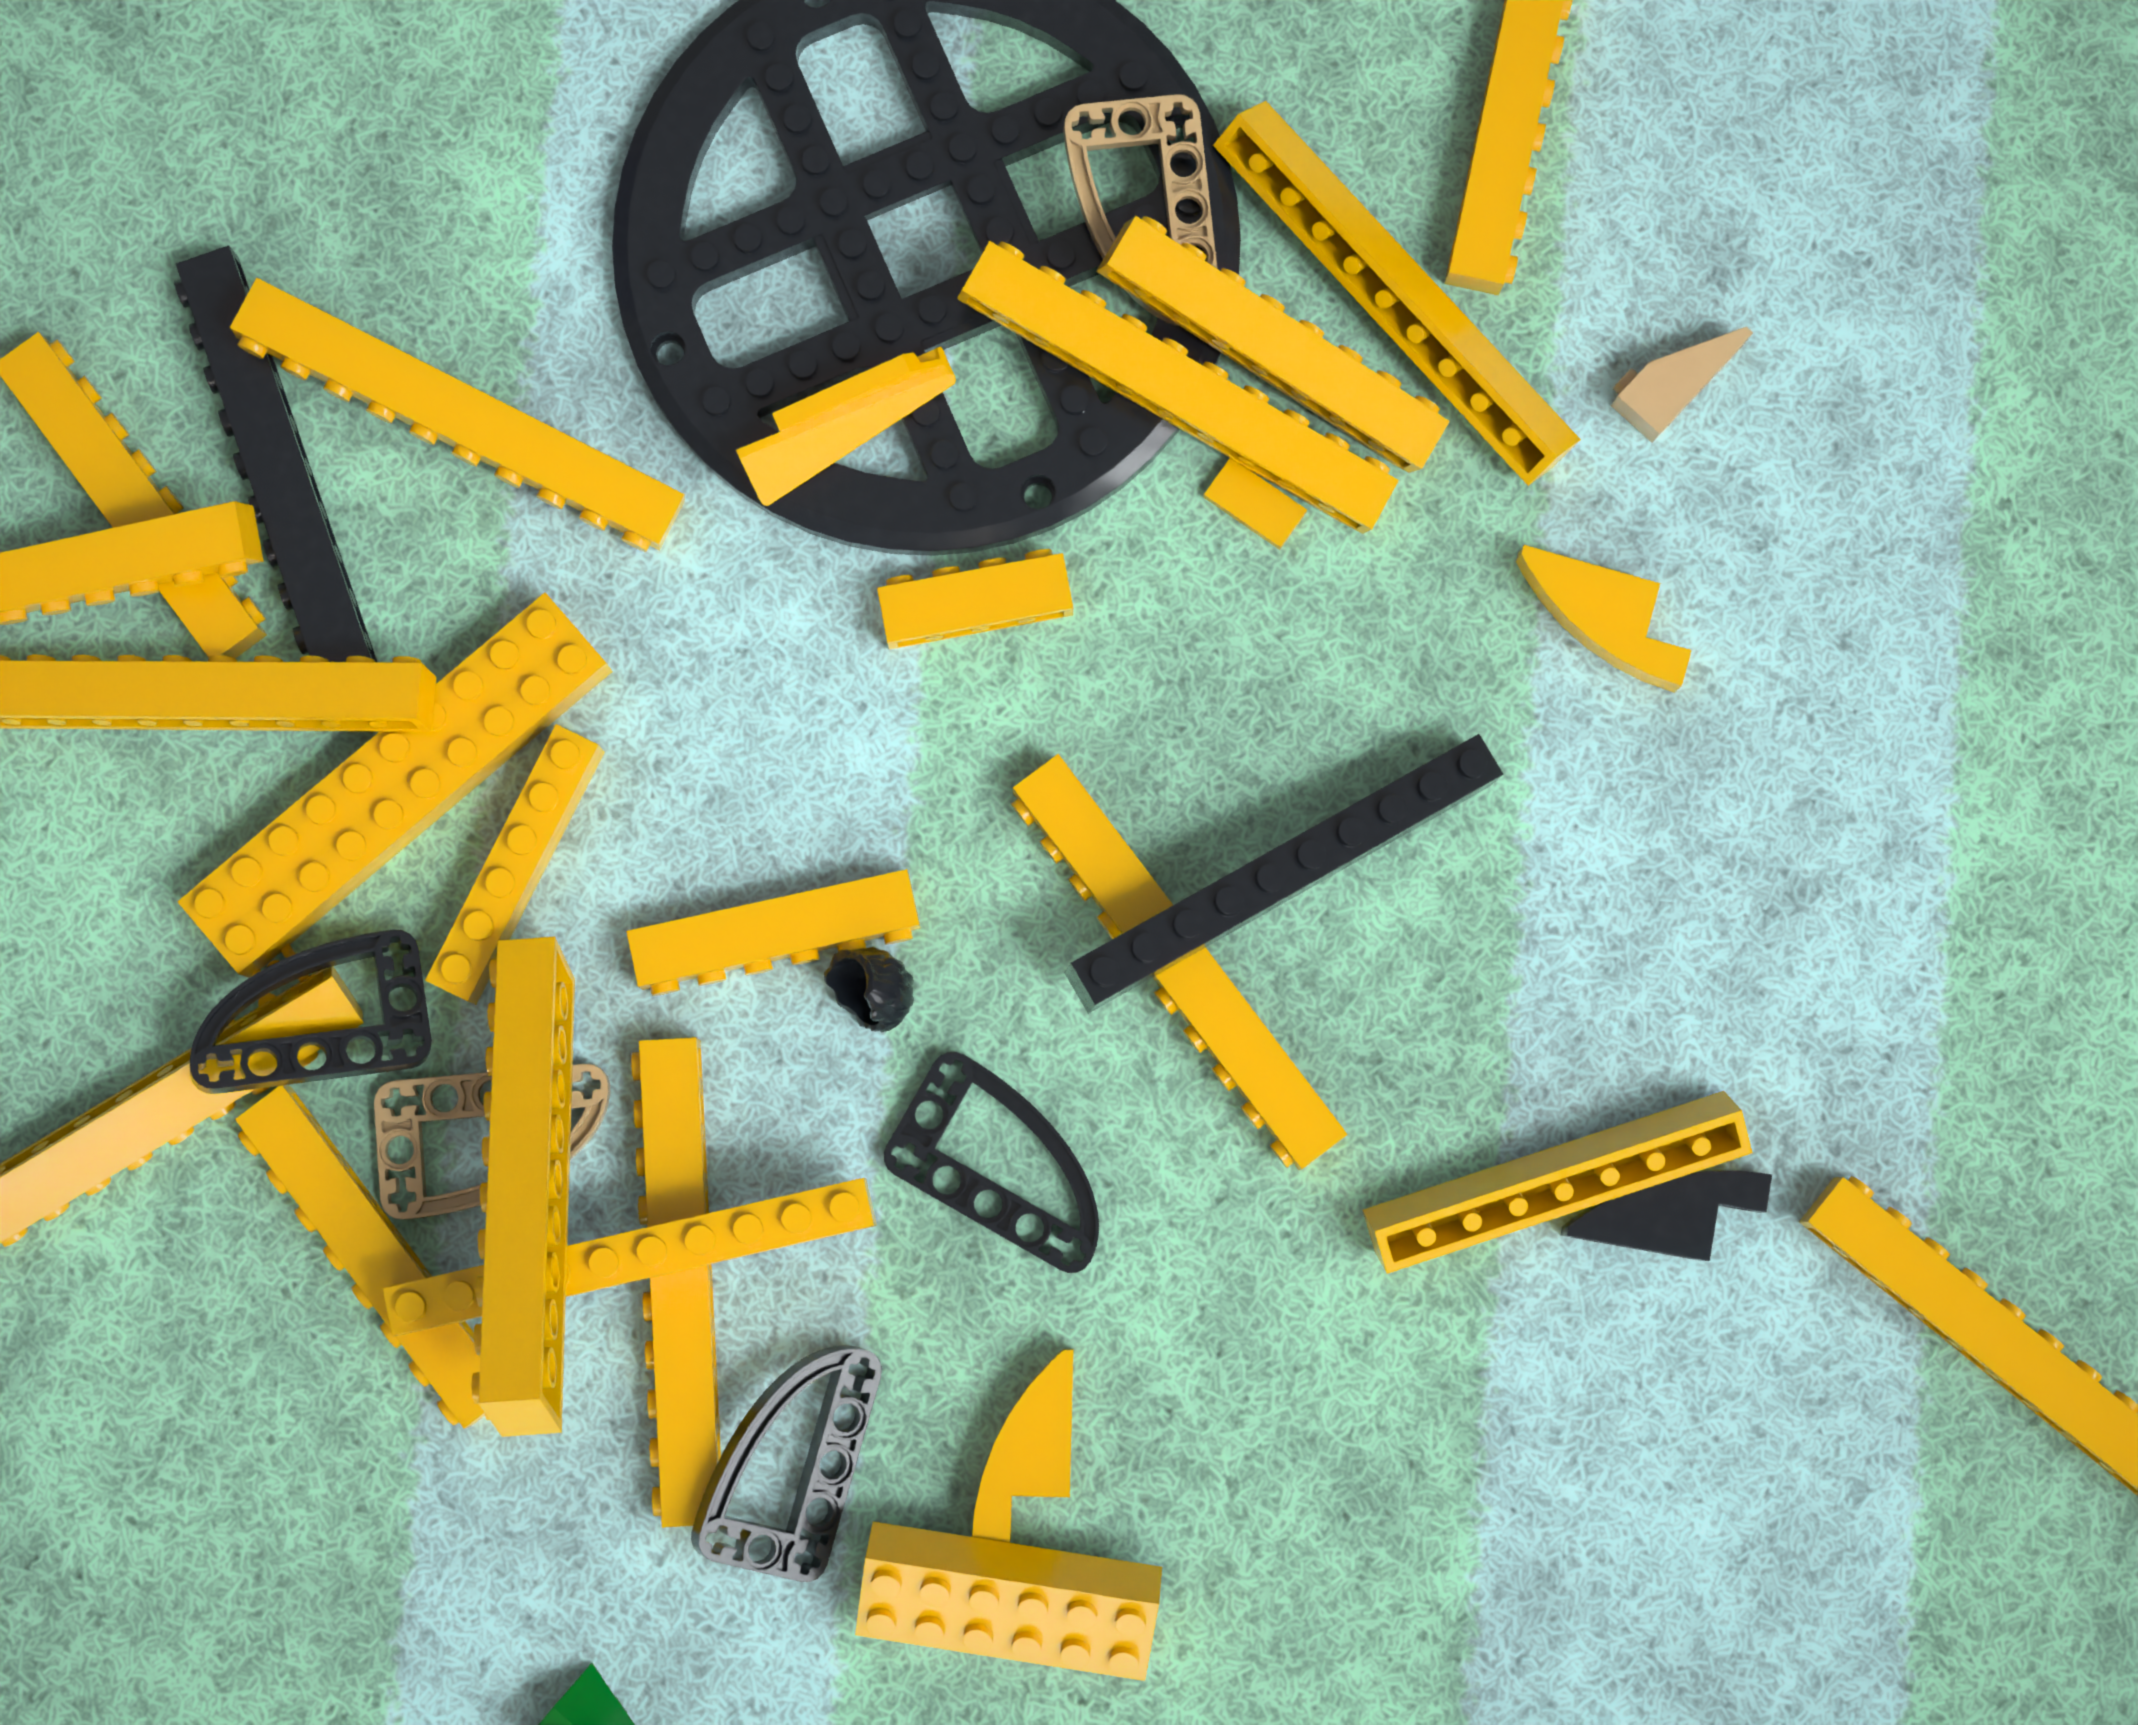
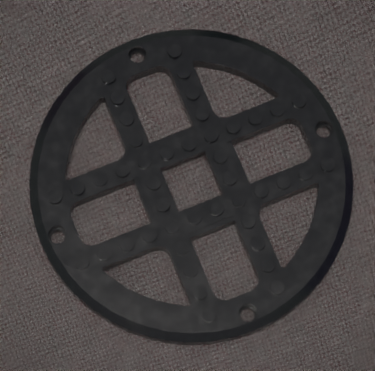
[612,0,1241,556]

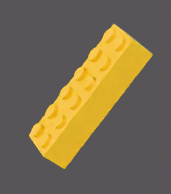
[855,1521,1162,1681]

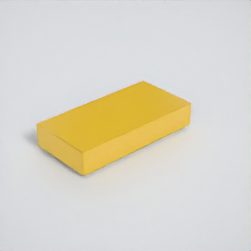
[1203,458,1307,550]

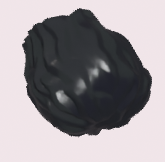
[824,947,914,1032]

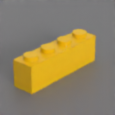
[877,549,1074,650]

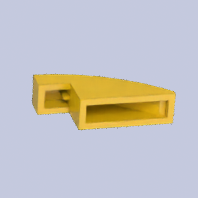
[1516,545,1692,693]
[972,1349,1073,1543]

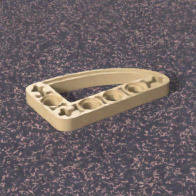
[1063,94,1217,326]
[374,1064,610,1219]

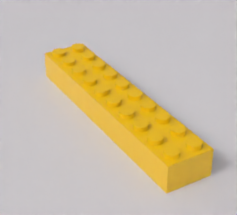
[177,592,613,978]
[471,936,575,1437]

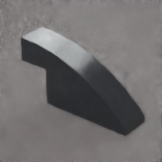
[1561,1171,1772,1261]

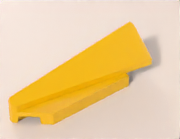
[736,347,956,506]

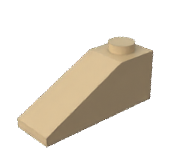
[1611,327,1753,443]

